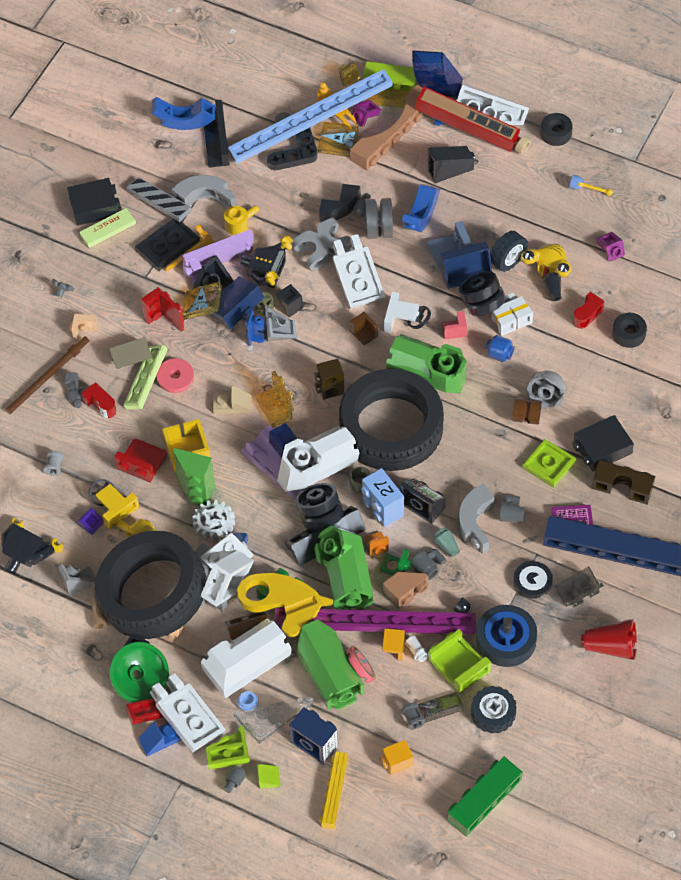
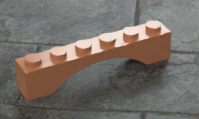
[350,85,425,171]

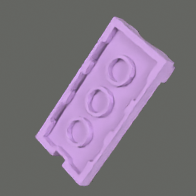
[183,229,253,284]
[241,425,305,499]

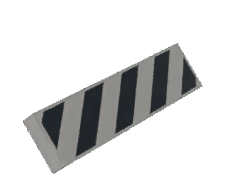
[126,177,192,222]

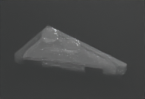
[234,697,314,744]

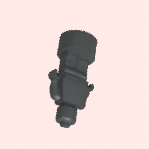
[63,372,83,408]

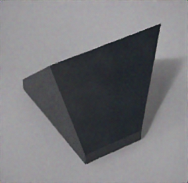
[191,255,234,295]

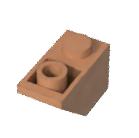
[383,572,428,609]

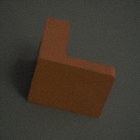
[349,311,378,345]

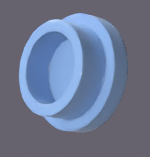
[238,691,258,711]

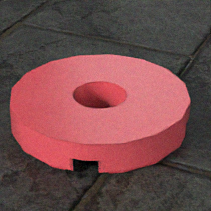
[157,358,194,393]

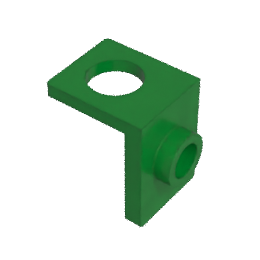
[380,549,411,575]

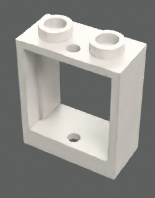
[201,550,254,607]

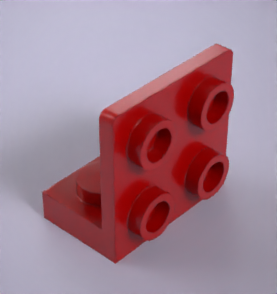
[141,287,184,332]

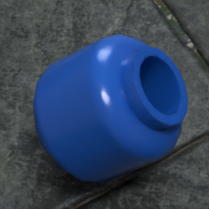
[485,335,515,362]

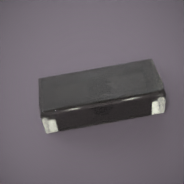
[418,692,464,723]

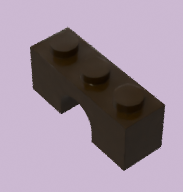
[591,460,656,505]

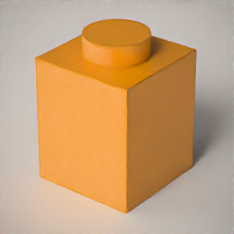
[380,740,414,774]

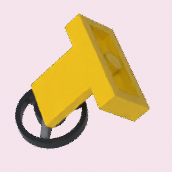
[89,479,139,530]

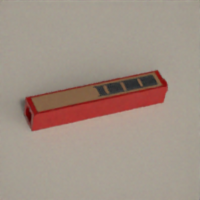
[415,86,521,152]

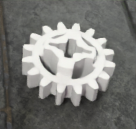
[192,500,235,541]

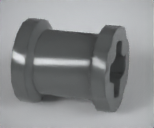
[401,702,426,730]

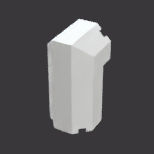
[277,426,359,492]
[201,618,291,698]

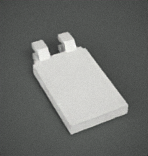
[332,234,385,309]
[150,673,226,752]

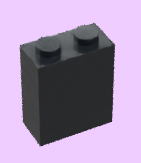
[67,178,121,226]
[572,415,634,472]

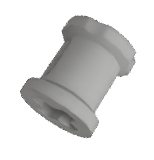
[43,451,64,476]

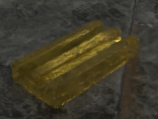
[371,89,407,108]

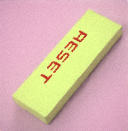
[79,208,136,248]

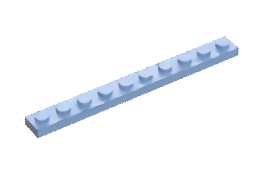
[228,69,393,164]

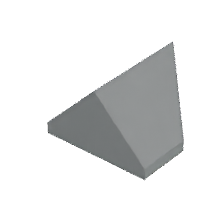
[265,305,297,341]
[55,564,96,596]

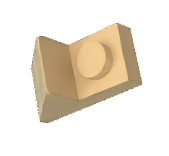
[213,386,252,414]

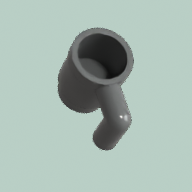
[499,495,525,523]
[410,549,447,580]

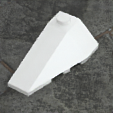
[456,83,529,125]

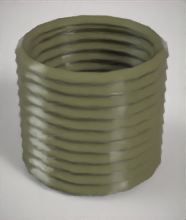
[350,466,371,494]

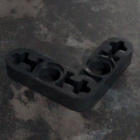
[267,127,318,171]

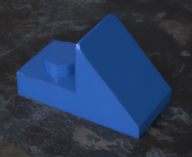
[138,722,182,757]

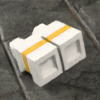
[491,293,533,336]

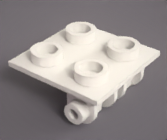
[200,533,254,568]

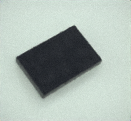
[135,219,200,271]

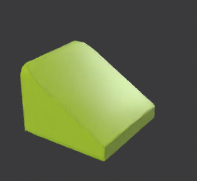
[257,764,280,789]

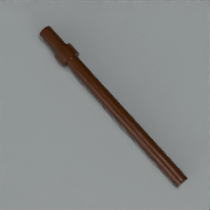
[5,336,90,415]

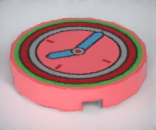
[346,645,376,683]

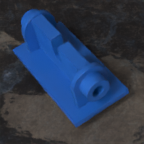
[245,310,266,346]

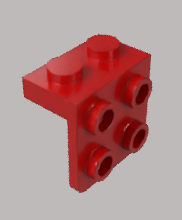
[114,438,167,483]

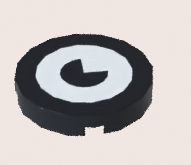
[513,561,553,599]

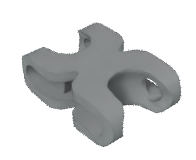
[292,218,352,271]

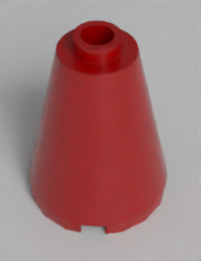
[581,619,637,660]

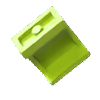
[428,629,491,694]

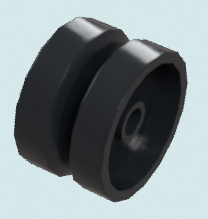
[459,271,506,316]
[295,483,344,530]

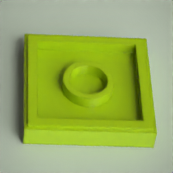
[522,439,576,488]

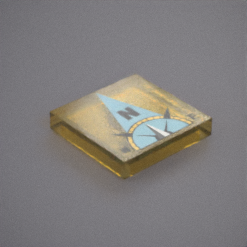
[318,122,359,157]
[182,282,222,320]

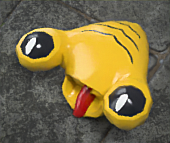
[521,243,571,279]

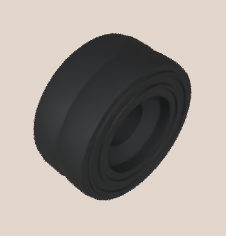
[540,113,573,146]
[612,312,647,348]

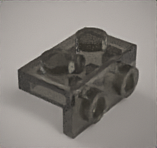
[554,566,604,607]

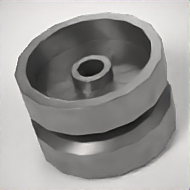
[364,198,393,239]

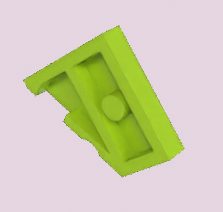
[206,726,250,770]

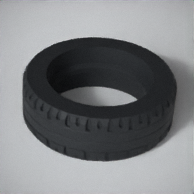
[339,369,444,471]
[94,531,207,639]

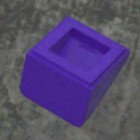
[76,508,104,535]

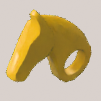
[237,573,333,637]

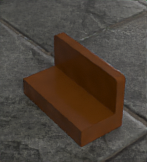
[225,611,267,640]

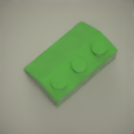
[173,448,215,506]

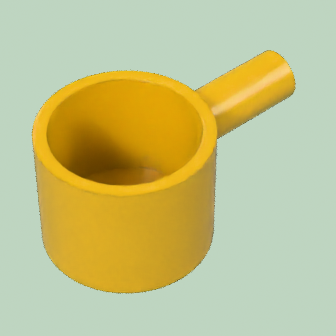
[224,205,259,235]
[117,518,156,538]

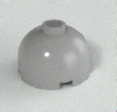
[527,370,566,409]

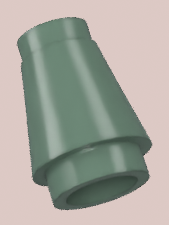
[433,528,460,558]

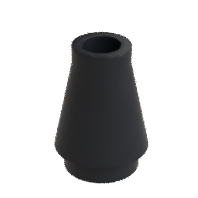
[543,272,562,301]

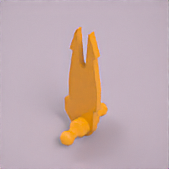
[318,82,357,129]
[165,224,214,271]

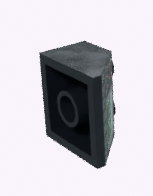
[400,478,446,524]

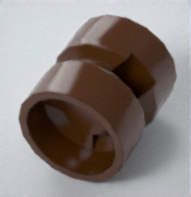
[512,397,542,425]

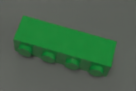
[448,756,523,837]

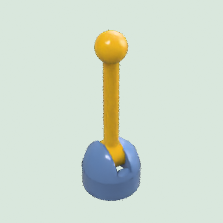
[569,174,613,196]

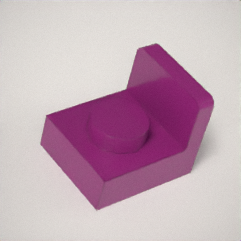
[351,100,381,127]
[596,232,625,262]

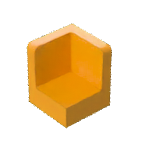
[382,629,405,660]

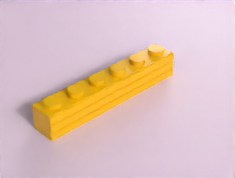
[319,751,348,830]

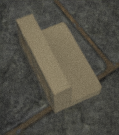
[109,337,152,369]

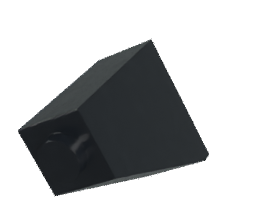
[428,146,476,183]

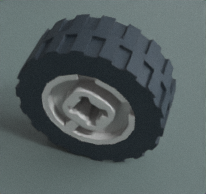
[490,230,528,272]
[471,686,517,734]

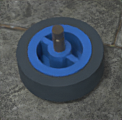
[476,605,537,667]

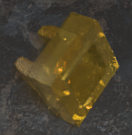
[338,62,360,87]

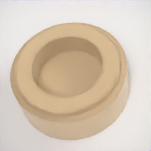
[515,136,531,154]

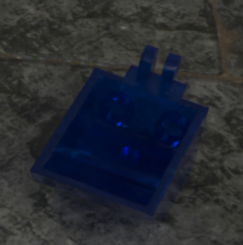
[412,50,463,97]

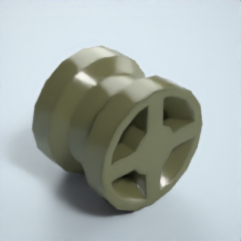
[255,292,274,316]

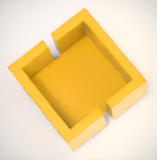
[162,419,210,472]

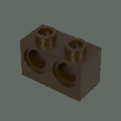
[314,358,345,400]

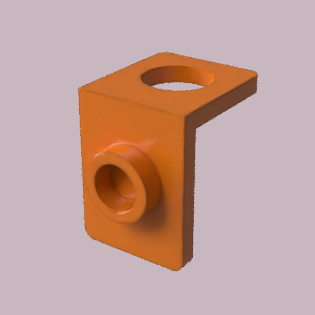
[364,532,389,557]

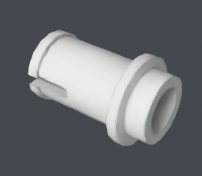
[405,636,428,662]

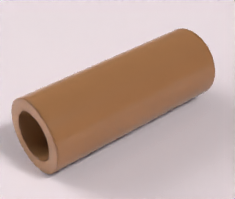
[91,596,106,629]

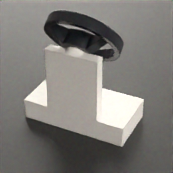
[384,292,431,333]

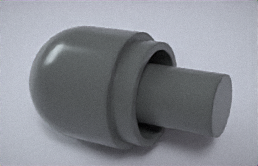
[353,193,371,217]
[223,766,246,793]

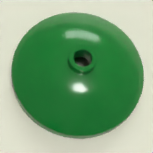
[109,642,169,703]

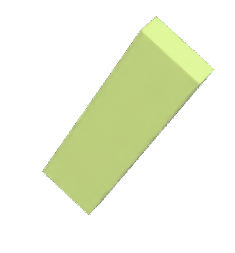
[123,345,167,410]

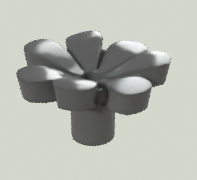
[52,278,75,298]

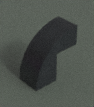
[319,184,361,222]

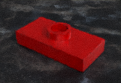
[125,698,164,725]

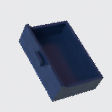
[440,241,492,289]
[206,276,265,329]

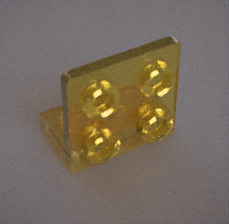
[256,371,294,428]

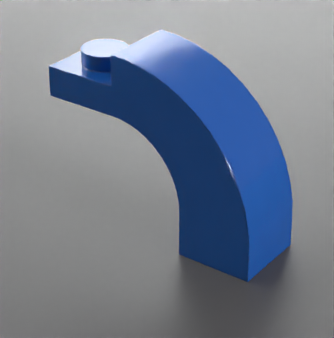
[151,97,215,130]
[402,184,440,232]

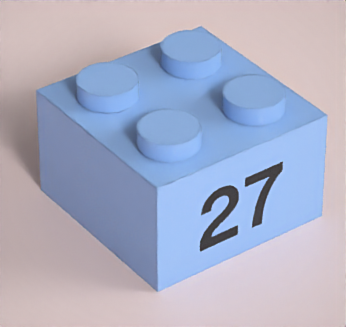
[361,468,404,527]

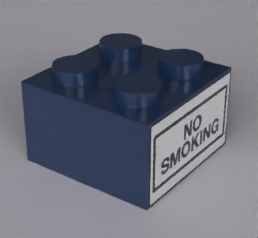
[289,707,338,765]

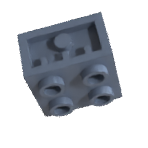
[428,221,472,271]

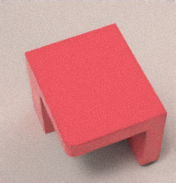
[442,311,467,339]

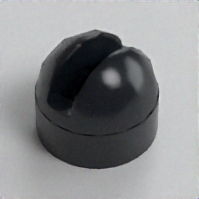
[453,597,470,613]

